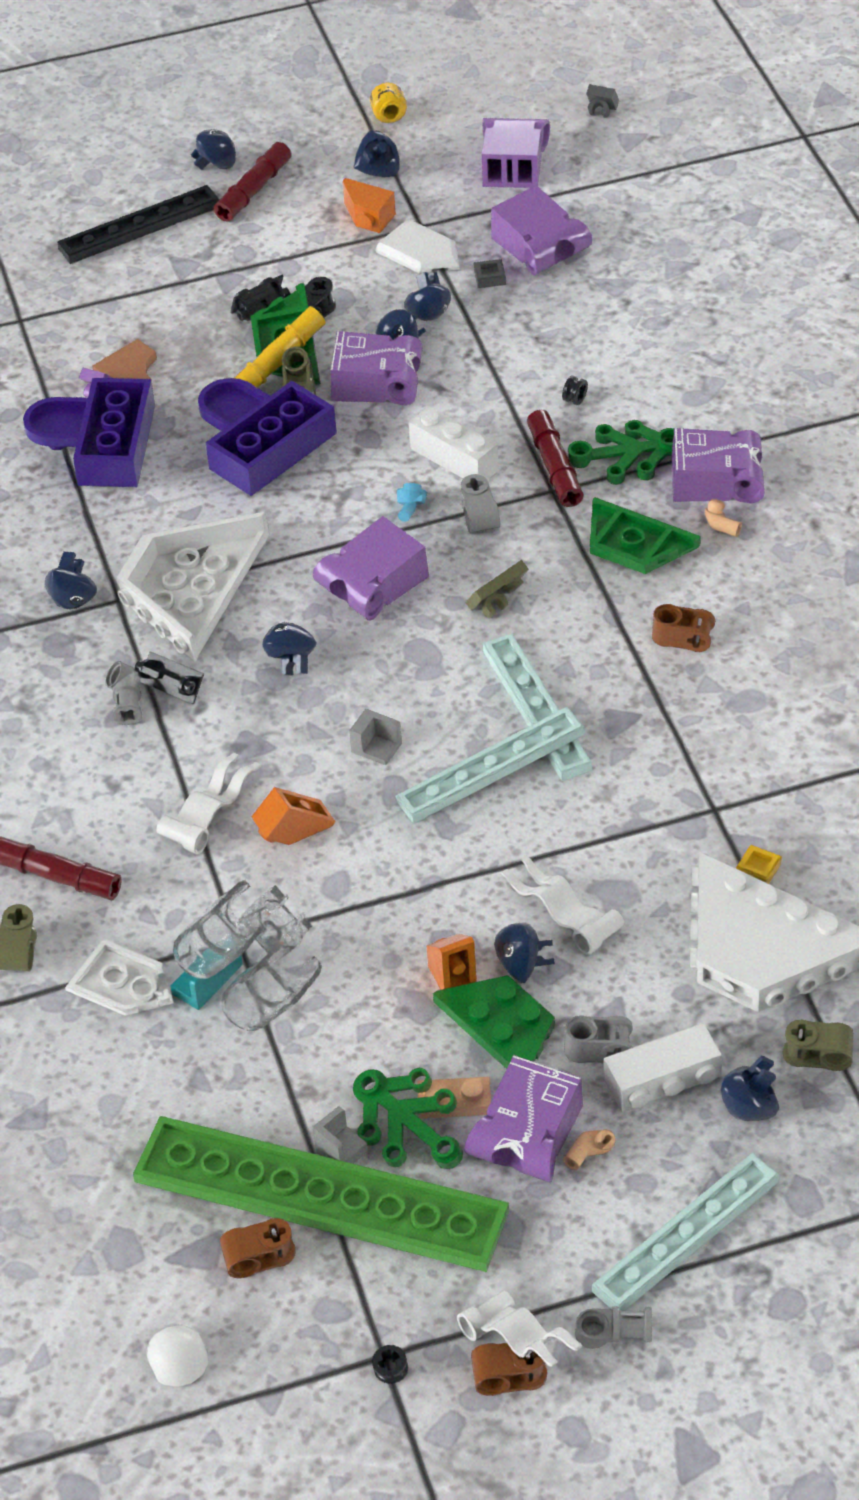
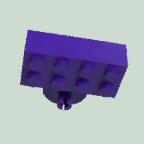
[23,378,155,487]
[198,378,337,496]

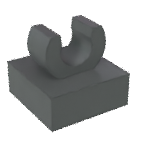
[586,84,619,118]

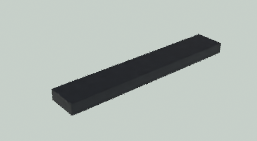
[57,185,220,264]

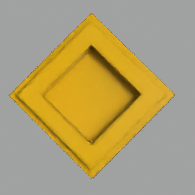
[736,845,782,884]

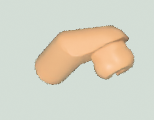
[705,499,742,537]
[563,1129,616,1170]

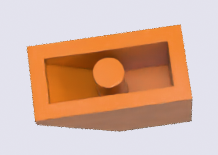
[342,178,396,233]
[251,787,336,845]
[426,934,477,990]

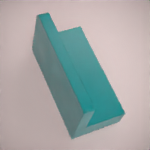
[170,937,243,1010]

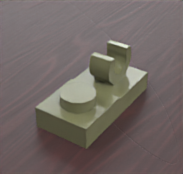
[465,560,529,619]

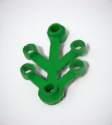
[568,420,674,485]
[353,1068,463,1169]

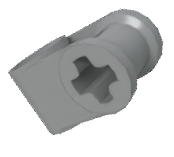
[461,474,500,533]
[564,1015,633,1063]

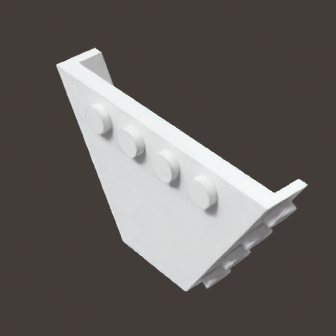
[116,512,270,661]
[690,852,859,1012]

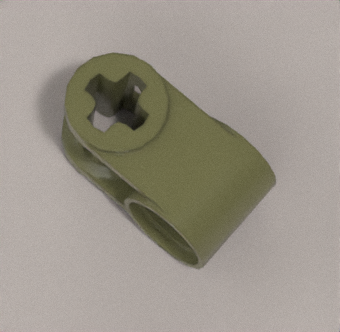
[282,347,316,395]
[0,904,37,972]
[782,1019,853,1071]

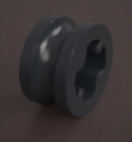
[562,375,588,405]
[372,1345,409,1384]

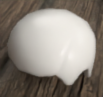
[147,1325,208,1387]

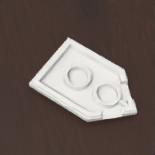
[376,219,460,274]
[65,938,174,1016]

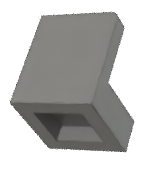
[349,709,402,765]
[313,1106,368,1164]

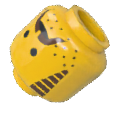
[370,82,407,123]

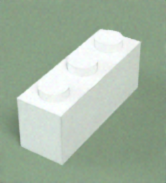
[409,406,499,480]
[604,1023,722,1112]

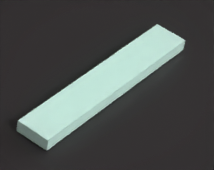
[483,633,592,781]
[396,707,585,824]
[592,1153,779,1311]

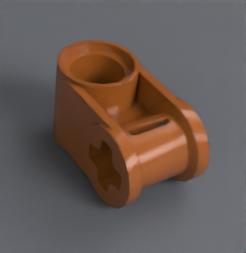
[652,604,716,652]
[220,1218,296,1278]
[471,1343,547,1396]

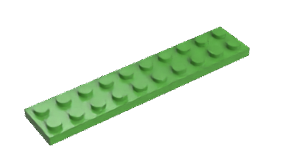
[133,1116,509,1272]

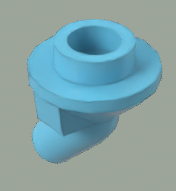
[397,483,427,522]

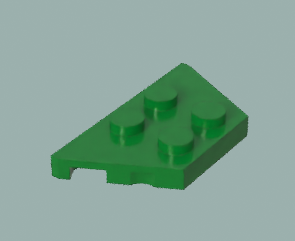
[250,283,321,385]
[590,497,701,574]
[433,975,555,1069]

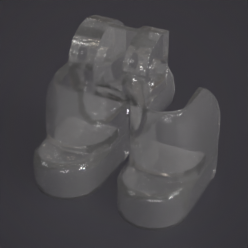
[173,880,322,1031]

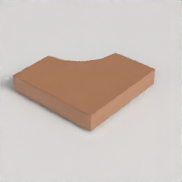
[92,339,157,387]

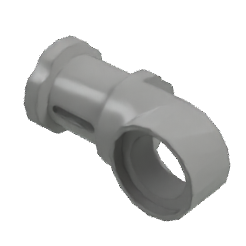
[105,661,142,725]
[575,1306,652,1349]

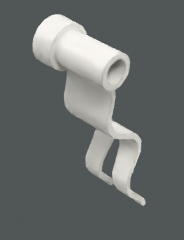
[157,753,262,854]
[501,855,624,955]
[457,1291,582,1367]

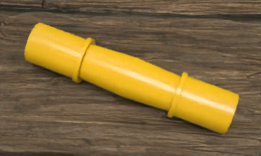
[234,306,326,388]

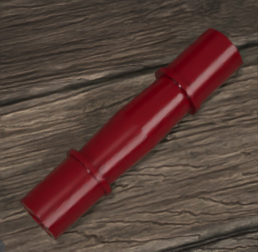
[214,142,292,222]
[527,410,584,507]
[0,836,122,901]

